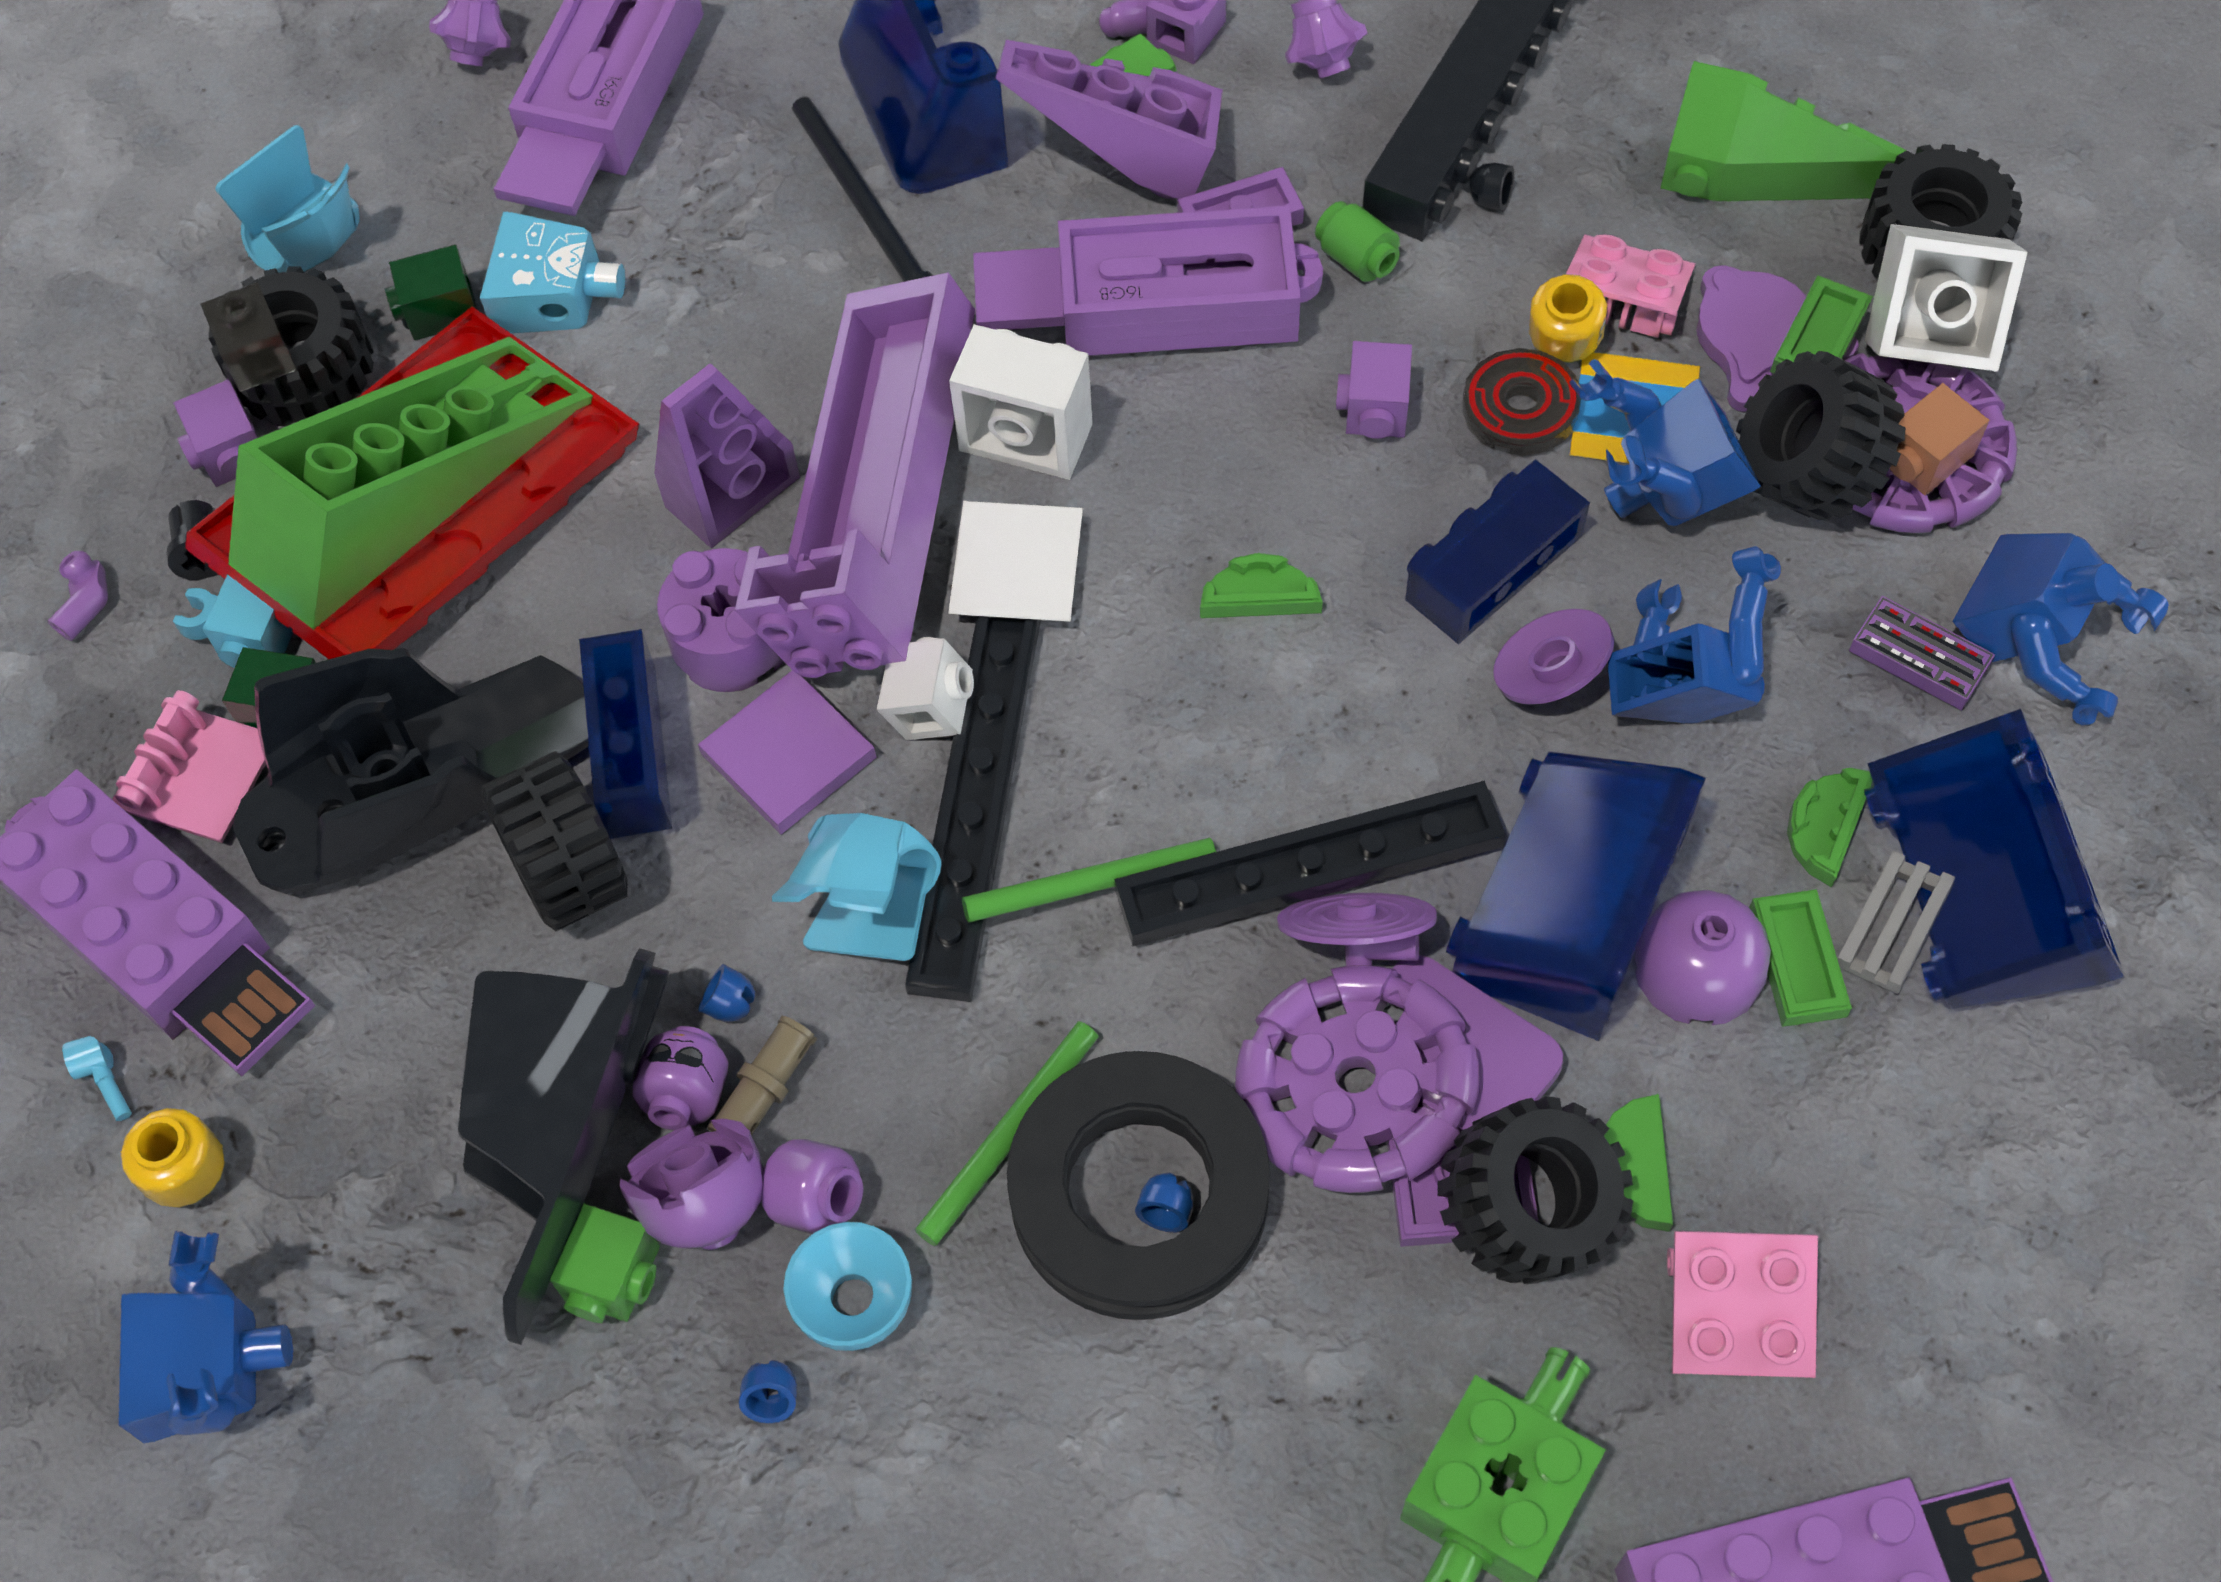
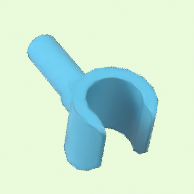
[62,1036,132,1121]

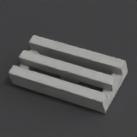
[1838,850,1955,994]

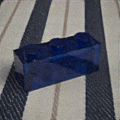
[1405,459,1590,645]
[579,629,672,839]

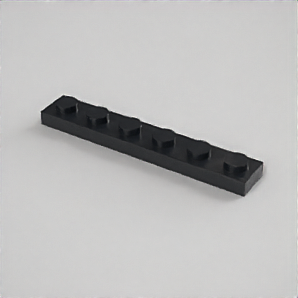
[1114,780,1506,947]

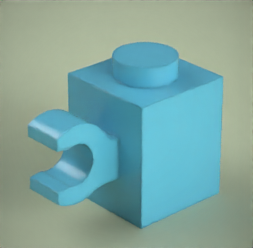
[173,574,294,668]

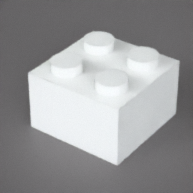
[1864,224,2027,371]
[949,324,1092,480]

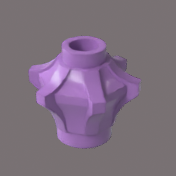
[429,0,511,66]
[1285,0,1367,78]

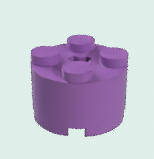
[657,548,784,692]

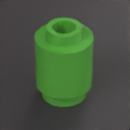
[1315,201,1400,282]

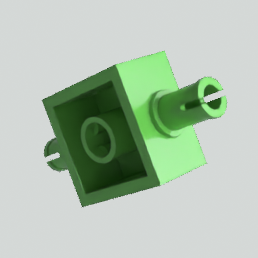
[1400,1347,1606,1582]

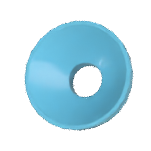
[783,1222,912,1351]

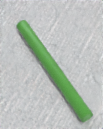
[962,837,1216,923]
[915,1021,1098,1246]

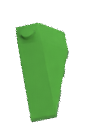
[1660,61,1906,201]

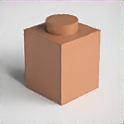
[1890,383,1990,496]

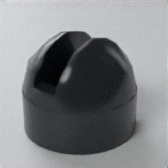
[1469,162,1514,211]

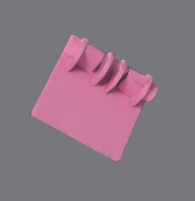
[1566,235,1695,338]
[112,690,266,843]
[1667,1231,1818,1378]

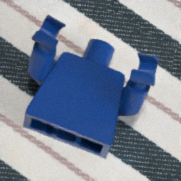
[1570,359,1761,526]
[1952,533,2169,725]
[1608,546,1781,724]
[119,1231,293,1443]

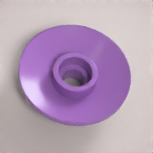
[1493,609,1614,704]

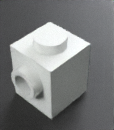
[877,637,974,740]

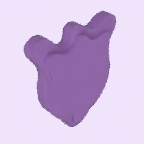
[1696,266,1858,412]

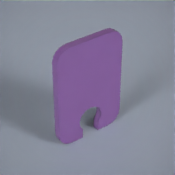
[1366,955,1563,1132]

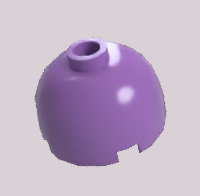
[1635,890,1771,1025]
[620,1119,763,1250]

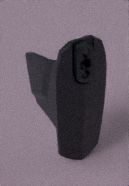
[233,648,596,894]
[458,948,669,1345]

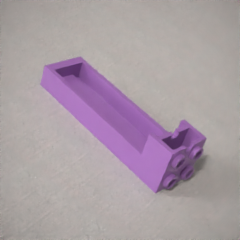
[735,272,975,678]

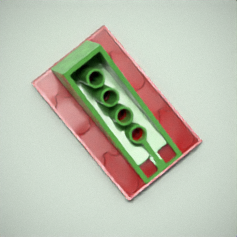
[185,306,639,659]

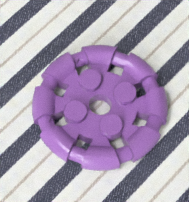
[1845,353,2017,533]
[1235,965,1479,1193]

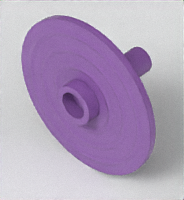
[1277,893,1437,966]

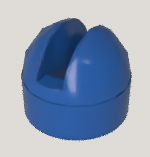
[699,964,755,1023]
[1135,1172,1194,1232]
[739,1360,797,1423]

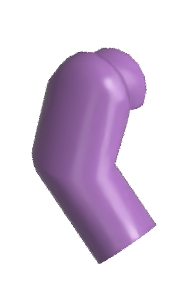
[1099,0,1150,38]
[47,551,108,641]

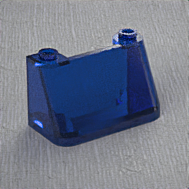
[838,0,1009,194]
[1864,709,2125,1009]
[1446,751,1707,1041]

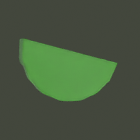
[1200,553,1323,618]
[1787,768,1876,887]
[1604,1094,1673,1232]

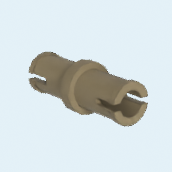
[707,1016,817,1136]

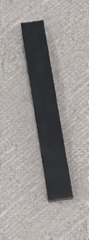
[905,616,1041,1002]

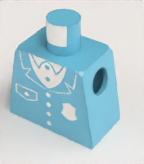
[480,212,625,334]

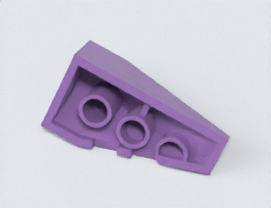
[995,40,1222,199]
[654,363,800,549]

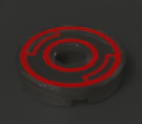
[1462,348,1581,456]

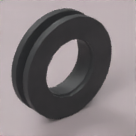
[1007,1051,1270,1320]

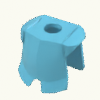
[215,125,359,273]
[772,813,942,961]

